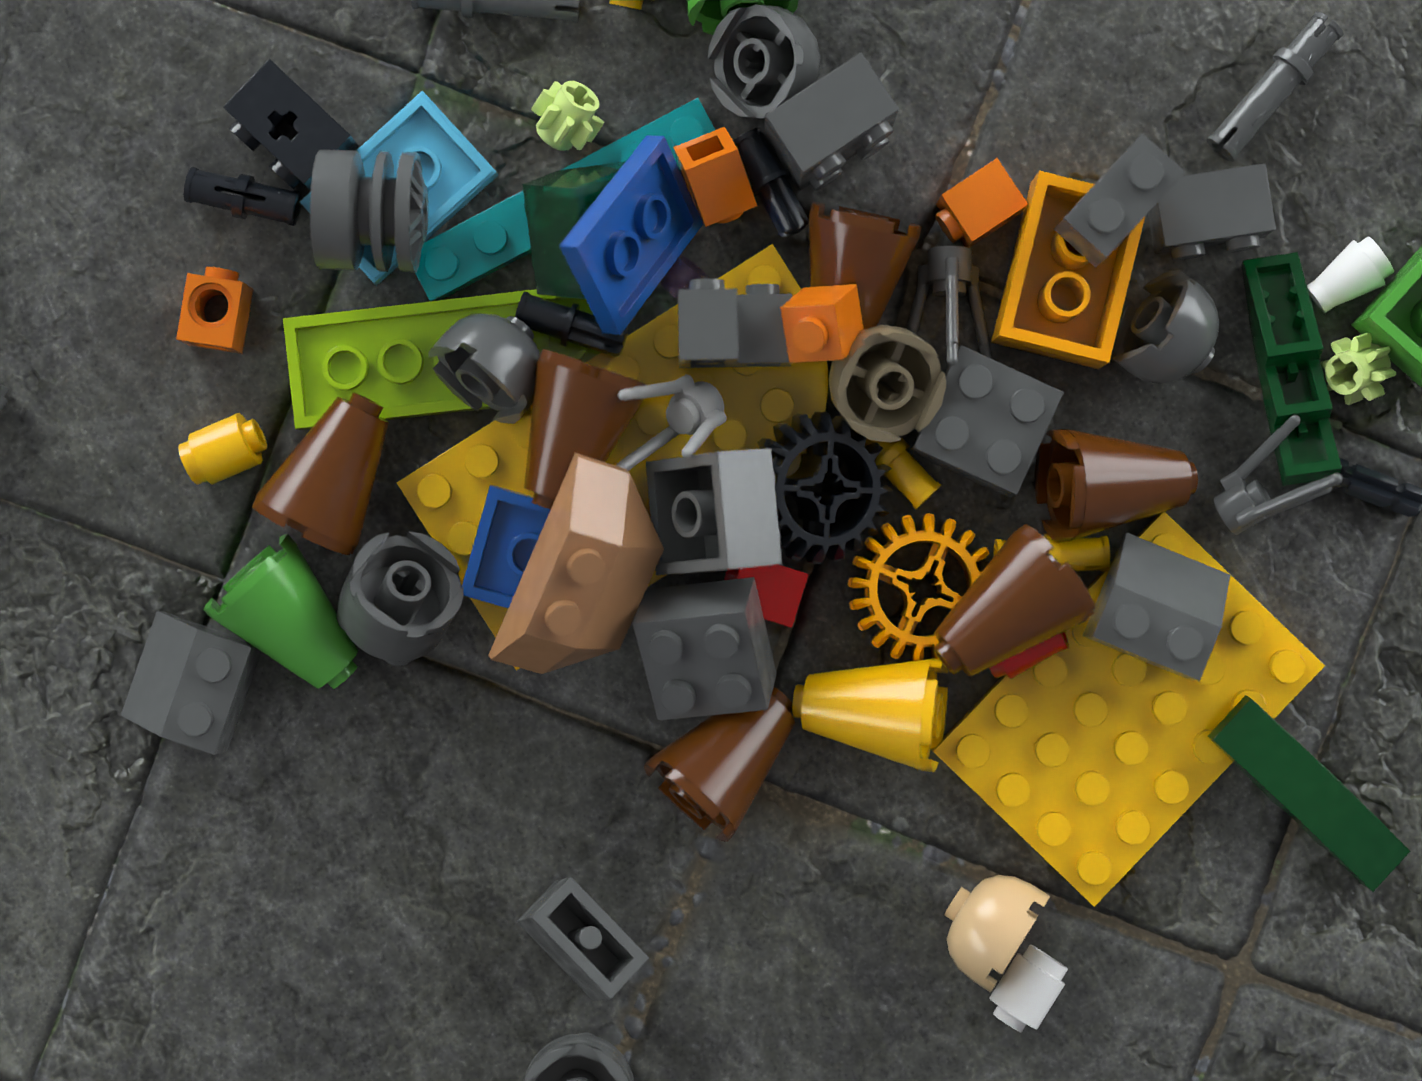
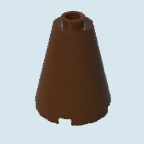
[809,202,922,329]
[524,349,647,510]
[252,392,389,555]
[1035,429,1198,541]
[933,524,1096,677]
[644,687,796,842]

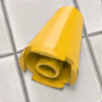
[792,658,948,772]

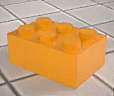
[991,171,1145,369]

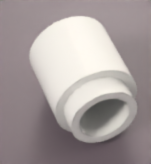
[989,944,1068,1032]

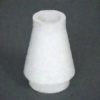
[1307,236,1394,314]

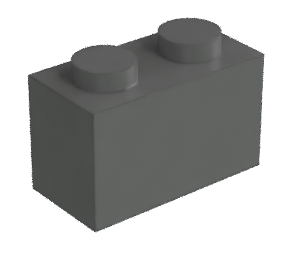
[1054,133,1185,267]
[1148,163,1276,261]
[516,877,649,1001]

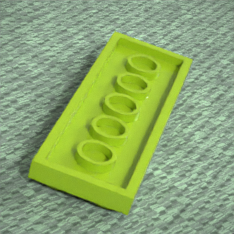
[283,284,601,430]

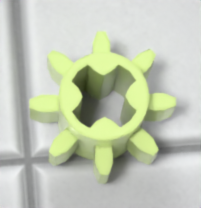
[531,81,604,151]
[1321,333,1396,405]

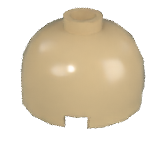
[944,875,1050,993]

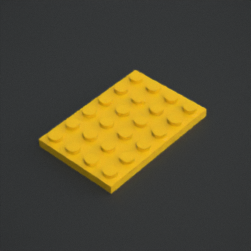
[931,512,1325,907]

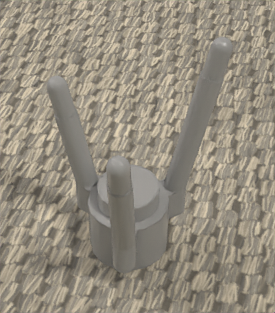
[615,374,727,471]

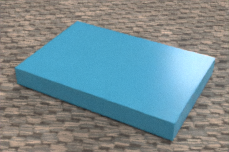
[300,91,498,286]

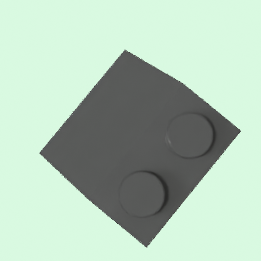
[1083,532,1230,681]
[121,610,262,755]

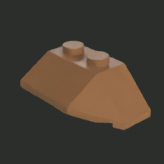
[489,453,664,674]

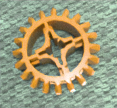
[847,513,990,661]

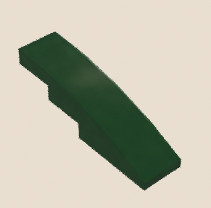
[1241,252,1342,486]
[1208,695,1411,892]

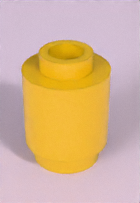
[178,413,267,485]

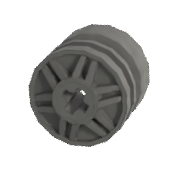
[310,150,428,273]

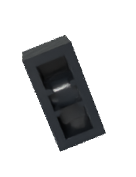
[223,59,359,191]

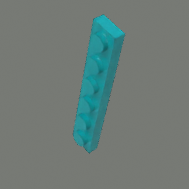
[415,98,715,301]

